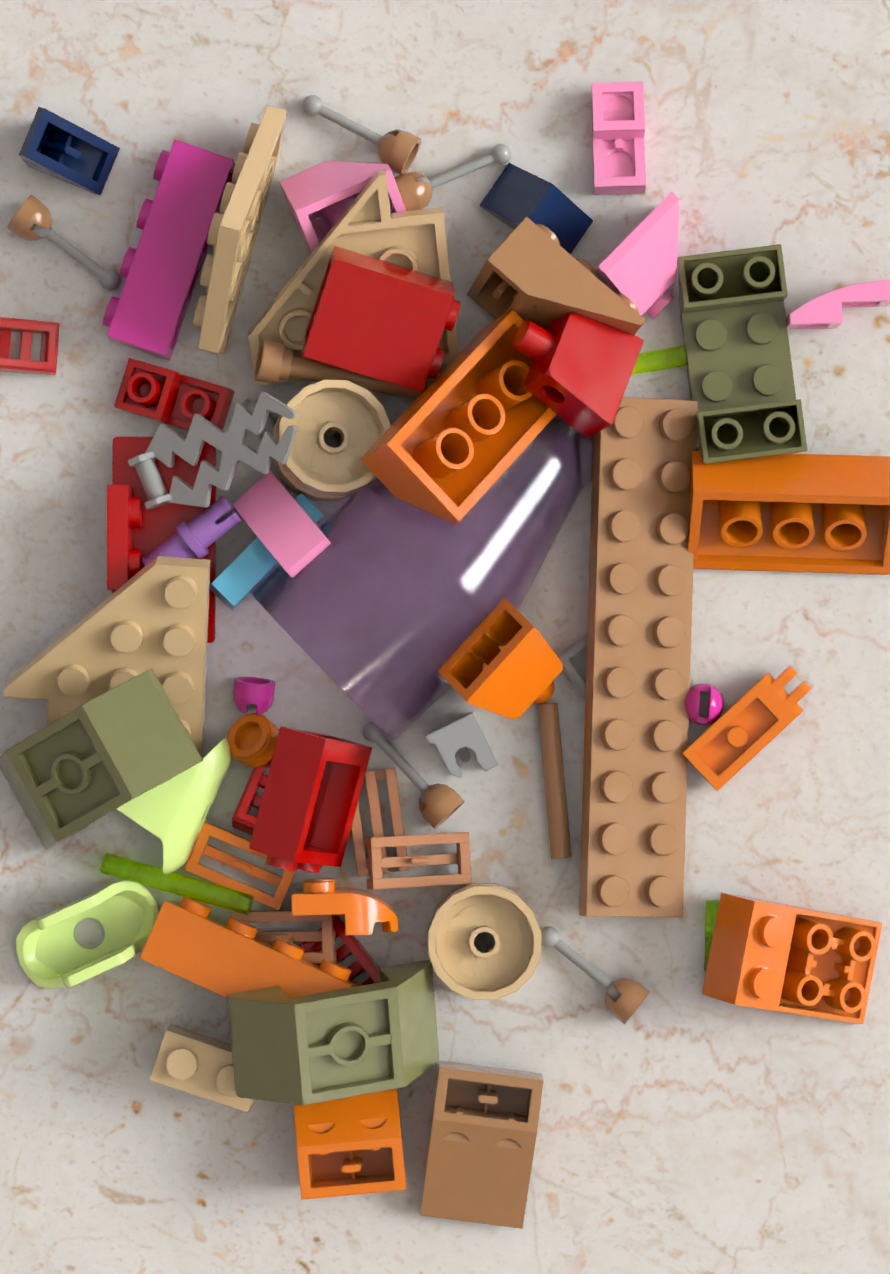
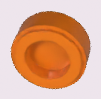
[227,713,279,768]

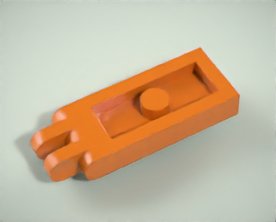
[682,666,812,791]

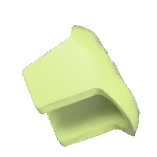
[117,737,231,875]
[16,880,159,989]

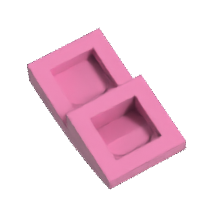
[591,82,646,195]
[786,280,890,330]
[232,470,332,578]

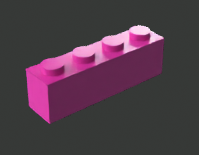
[103,139,235,361]

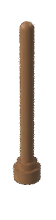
[255,340,432,400]

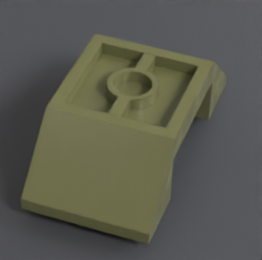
[677,244,808,464]
[0,668,203,850]
[227,960,439,1105]

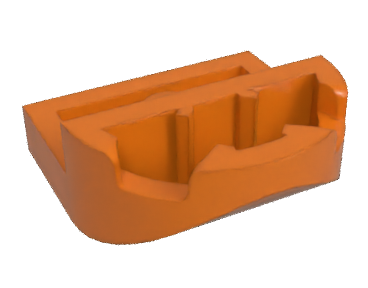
[291,878,399,936]

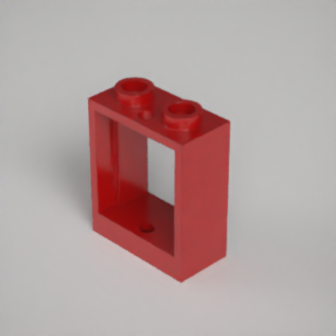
[249,726,372,874]

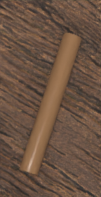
[537,703,572,859]

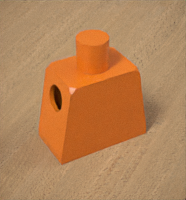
[438,597,563,720]

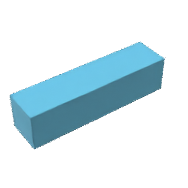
[209,493,324,611]

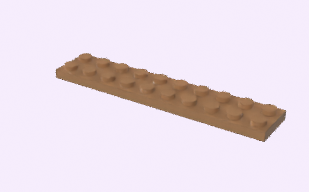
[579,397,698,917]

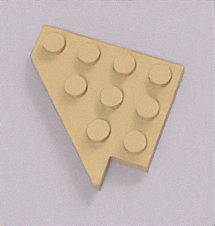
[193,105,287,355]
[248,170,459,386]
[4,556,210,757]

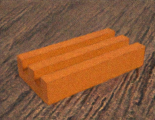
[184,822,297,911]

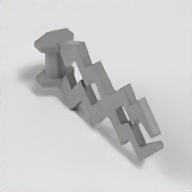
[128,391,298,509]

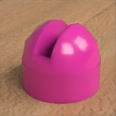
[233,677,275,715]
[685,684,724,725]

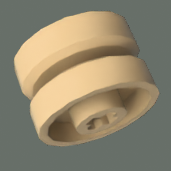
[271,379,391,502]
[428,883,542,1000]

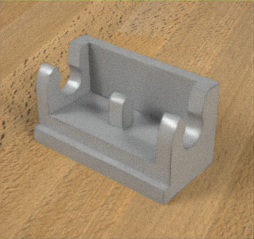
[426,713,498,778]

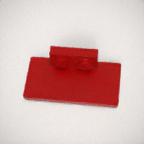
[107,437,216,643]

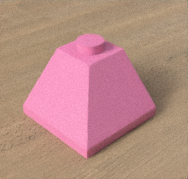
[279,161,406,254]
[597,192,679,320]

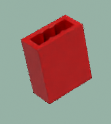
[302,246,461,392]

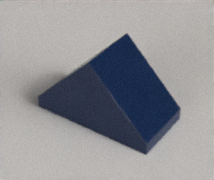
[19,107,120,195]
[480,163,593,254]

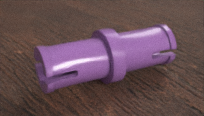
[141,495,244,566]

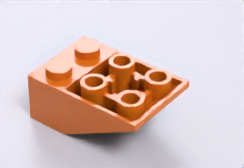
[702,892,882,1024]
[294,1088,407,1200]

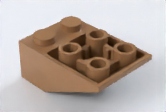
[467,217,646,335]
[420,1060,544,1229]

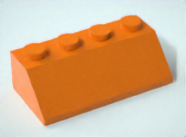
[360,309,556,524]
[688,450,890,575]

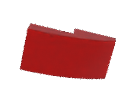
[114,358,235,431]

